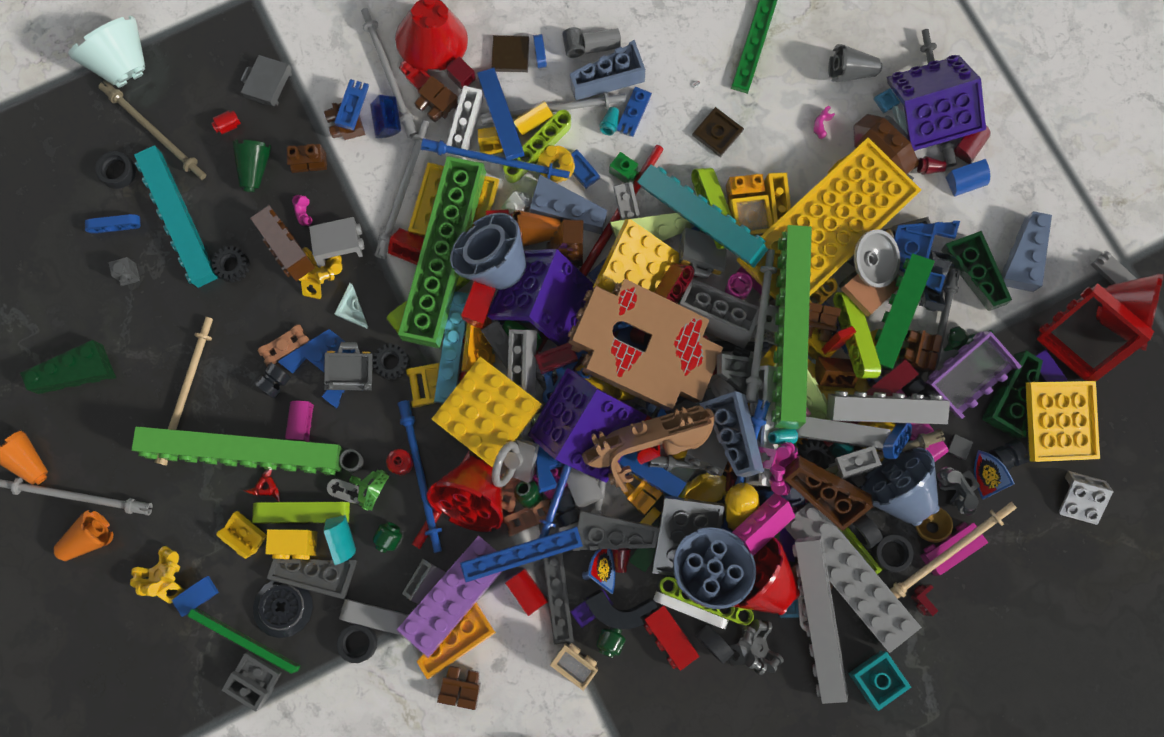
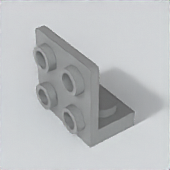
[1059,471,1113,525]

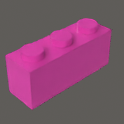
[732,493,795,556]
[920,522,988,576]

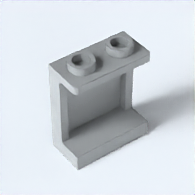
[309,217,365,267]
[828,446,882,480]

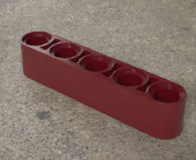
[630,263,694,346]

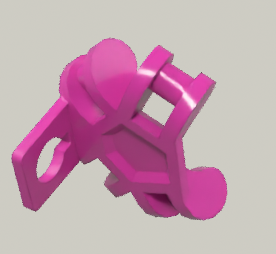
[758,442,798,495]

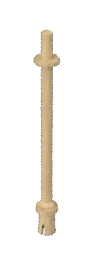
[154,317,213,466]
[890,502,1017,599]

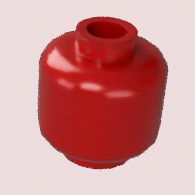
[386,449,413,475]

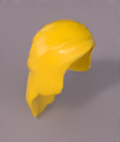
[678,473,726,502]
[725,483,760,531]

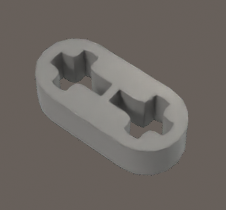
[327,479,365,504]

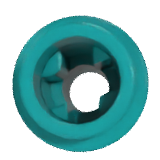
[599,107,619,136]
[768,428,798,445]

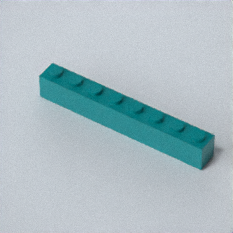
[134,145,219,288]
[637,164,768,268]

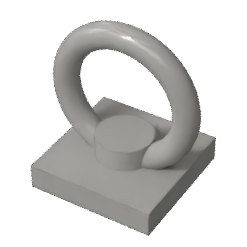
[492,437,539,488]

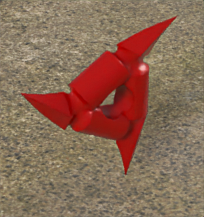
[243,469,280,502]

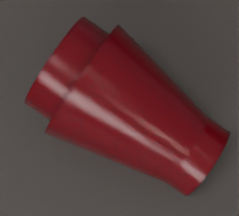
[917,156,947,175]
[612,548,631,573]

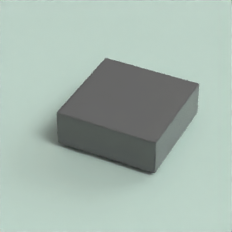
[948,434,973,460]

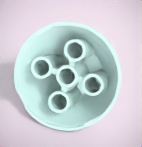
[68,16,145,88]

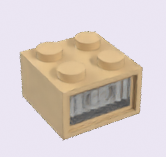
[550,643,598,691]

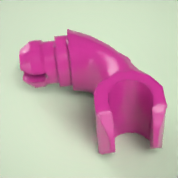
[813,106,835,139]
[292,195,312,226]

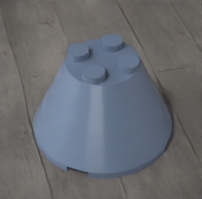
[860,447,940,526]
[673,528,756,609]

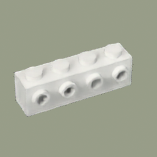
[444,86,484,160]

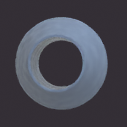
[450,213,526,290]

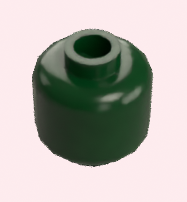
[514,481,543,508]
[372,522,402,553]
[596,627,626,658]

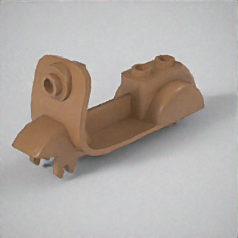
[582,406,714,493]

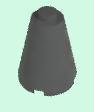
[828,44,882,82]

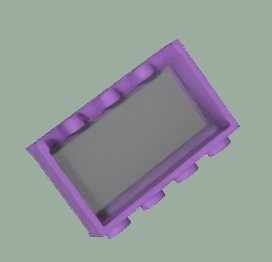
[926,331,1022,419]

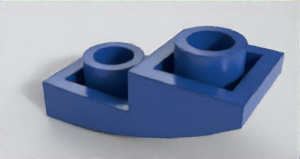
[172,576,219,617]

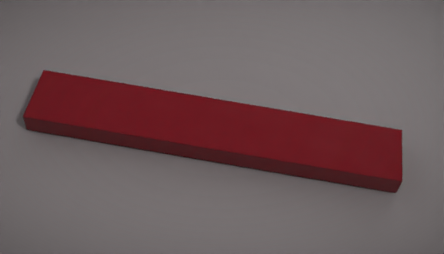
[822,359,919,448]

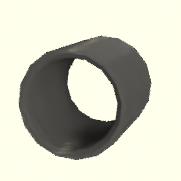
[562,27,585,58]
[339,449,364,473]

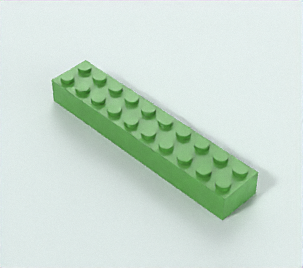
[398,156,486,349]
[771,225,812,430]
[132,427,344,475]

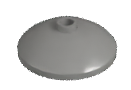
[854,230,900,288]

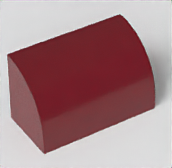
[954,125,991,164]

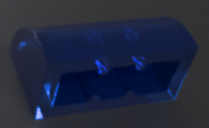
[370,95,401,138]

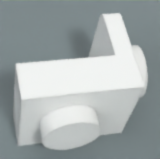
[500,191,531,220]

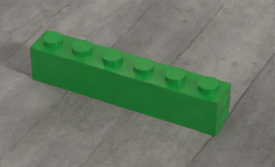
[875,253,935,371]

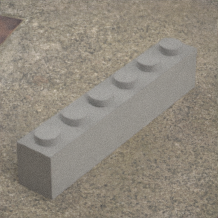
[508,329,537,442]
[826,391,950,424]

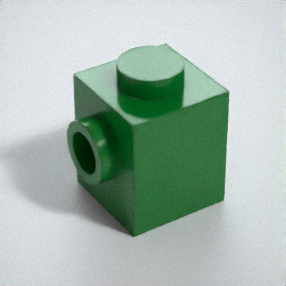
[609,152,639,183]

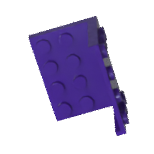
[887,55,986,151]
[487,249,594,346]
[528,368,647,483]

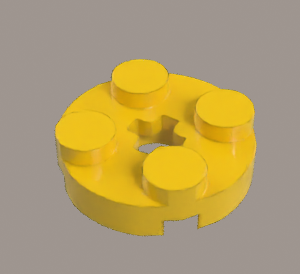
[537,145,575,183]

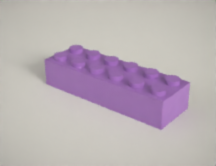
[397,536,502,658]

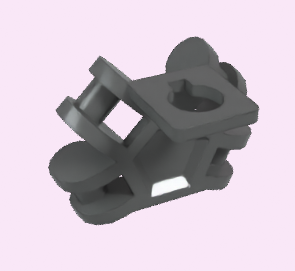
[937,467,980,516]
[729,619,784,675]

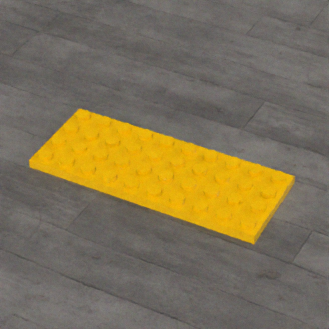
[736,138,921,300]

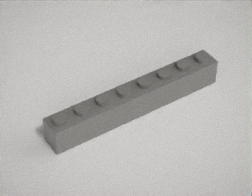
[793,536,848,704]

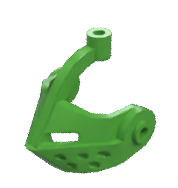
[349,469,390,511]

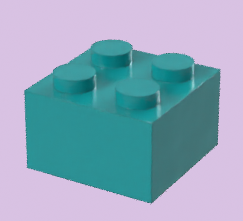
[848,650,911,711]

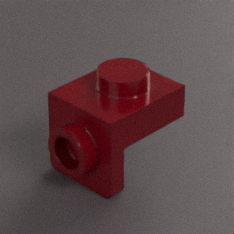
[911,584,938,616]

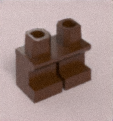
[414,76,458,122]
[324,103,366,140]
[287,144,327,173]
[808,302,841,342]
[899,330,943,372]
[437,666,481,710]

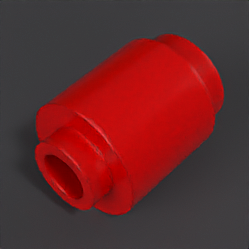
[211,110,241,134]

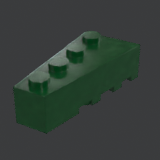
[941,231,1012,311]
[20,340,116,394]
[982,351,1043,439]

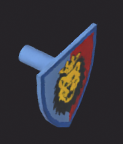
[974,450,1015,500]
[582,549,615,594]

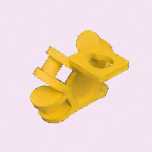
[299,247,342,299]
[130,546,185,604]

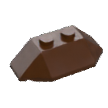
[853,114,919,175]

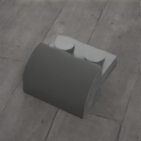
[222,652,282,712]

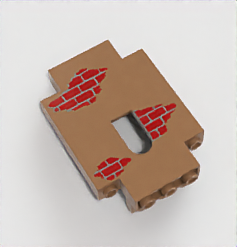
[568,279,723,411]

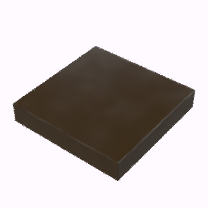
[492,35,529,73]
[692,107,744,157]

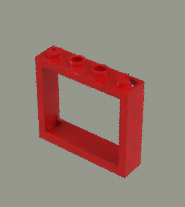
[1037,283,1154,381]

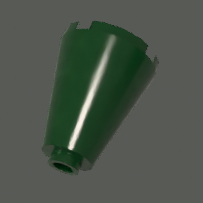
[233,140,271,192]

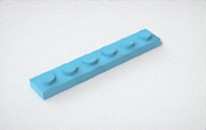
[434,292,469,404]

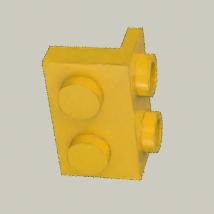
[216,511,267,559]

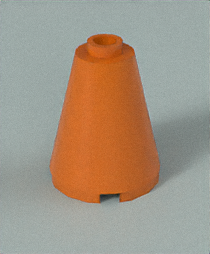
[513,210,561,247]
[0,431,48,485]
[54,510,114,561]

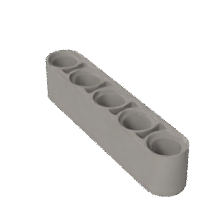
[796,417,891,450]
[339,599,409,635]

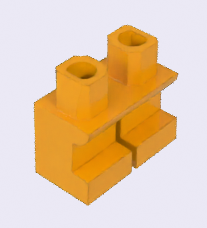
[726,174,765,202]
[621,475,663,516]

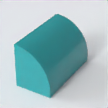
[324,515,356,565]

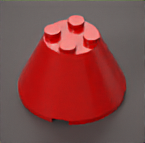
[395,0,468,71]
[1096,274,1164,351]
[427,456,503,532]
[732,537,800,615]

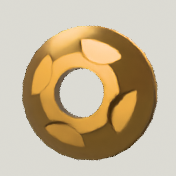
[915,508,953,543]

